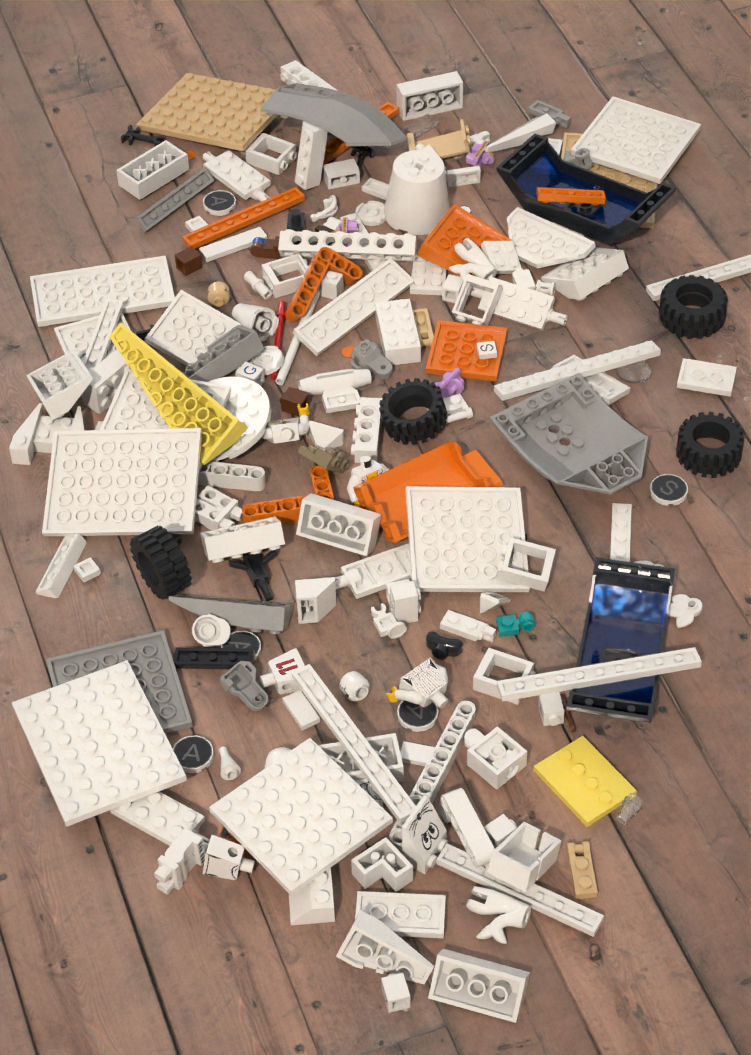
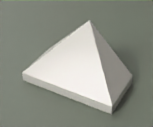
[309,421,344,449]
[480,592,511,614]

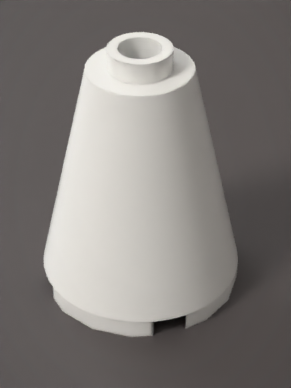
[232,303,278,342]

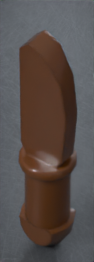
[560,694,576,733]

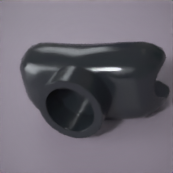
[426,631,463,660]

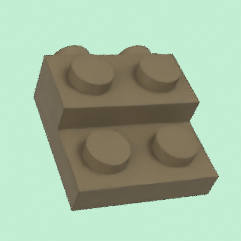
[298,445,350,474]

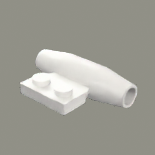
[298,369,372,413]

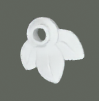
[669,594,703,628]

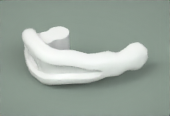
[310,195,338,223]

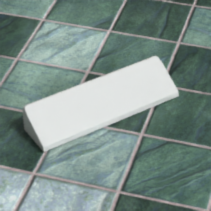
[36,533,87,598]

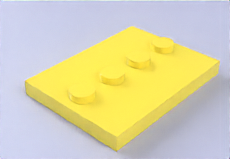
[533,736,637,827]

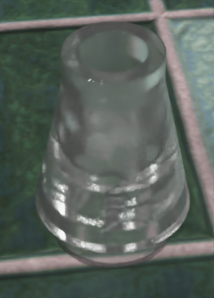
[615,793,644,826]

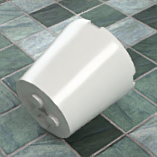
[384,150,450,235]

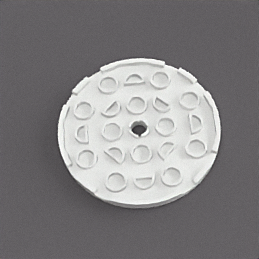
[208,377,272,462]

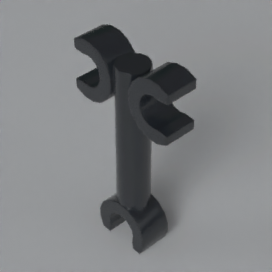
[121,125,165,146]

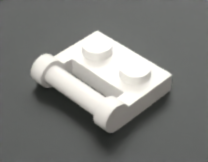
[427,393,473,427]

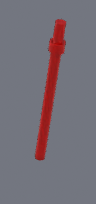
[270,301,286,380]

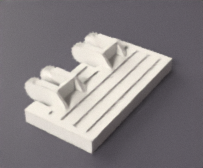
[552,355,630,405]

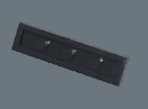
[173,647,255,670]

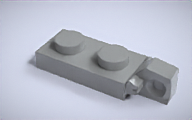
[528,100,571,128]

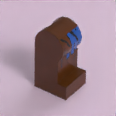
[250,236,282,259]

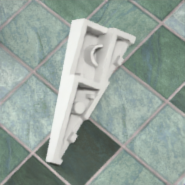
[484,114,556,153]

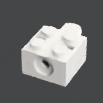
[464,727,527,790]

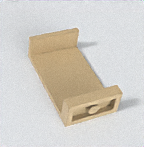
[407,119,472,159]

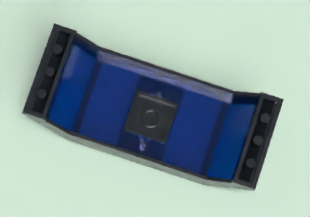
[496,133,676,245]
[566,557,675,723]

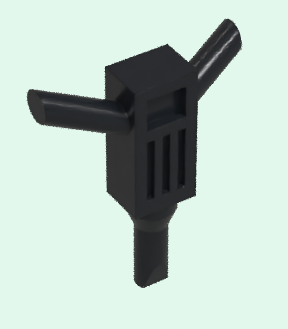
[228,550,276,601]

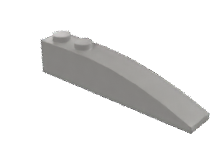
[183,325,264,382]
[168,594,293,634]

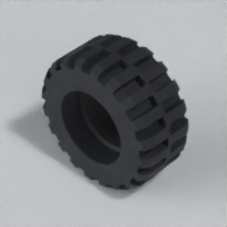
[659,275,728,339]

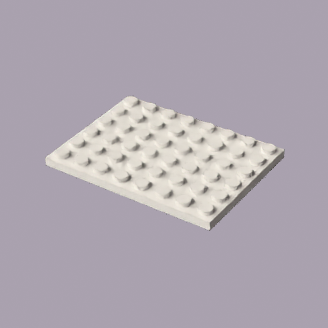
[42,428,202,536]
[12,660,187,827]

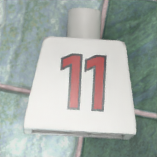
[260,648,305,694]

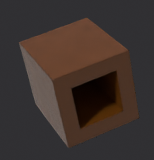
[175,246,203,276]
[280,387,309,417]

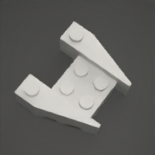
[9,403,85,465]

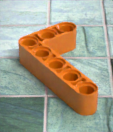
[285,247,363,322]
[242,465,334,525]

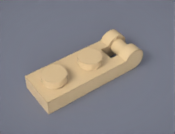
[412,308,434,348]
[567,841,598,899]

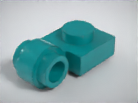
[496,612,536,637]

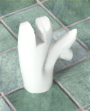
[449,238,497,281]
[466,886,531,944]

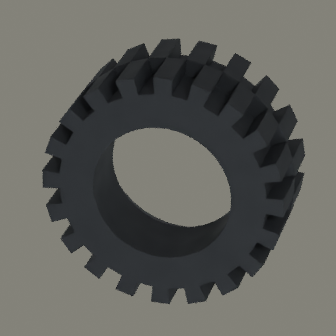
[379,378,448,445]
[676,412,744,478]
[130,525,192,600]

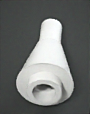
[219,747,241,780]

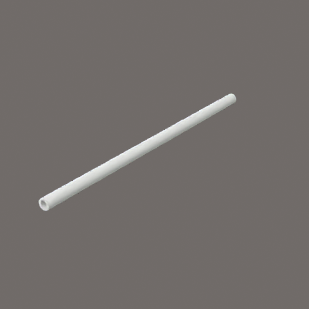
[275,242,335,385]

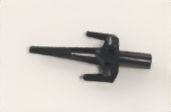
[351,146,374,168]

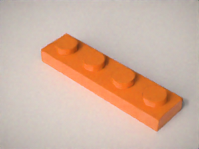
[536,187,606,205]

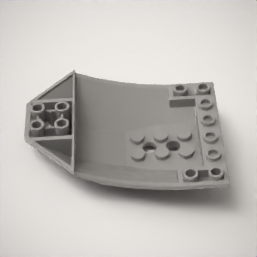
[260,83,407,148]
[489,373,648,495]

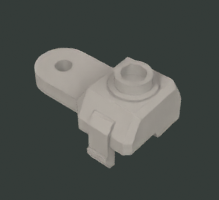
[351,339,393,380]
[219,661,268,711]

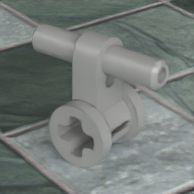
[563,148,593,169]

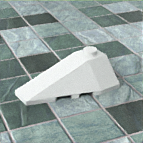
[336,910,434,984]

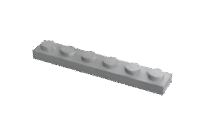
[134,167,215,232]

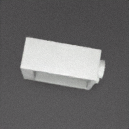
[245,133,297,175]
[261,253,312,298]
[452,274,502,326]
[497,537,556,592]
[473,648,536,705]

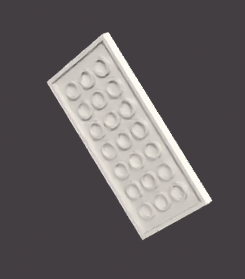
[30,256,175,327]

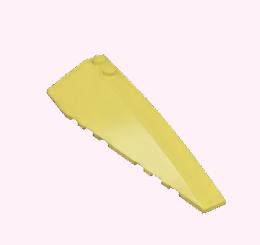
[109,322,248,465]

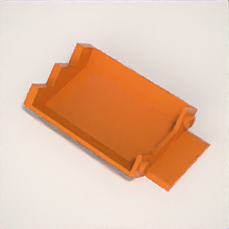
[353,441,503,543]

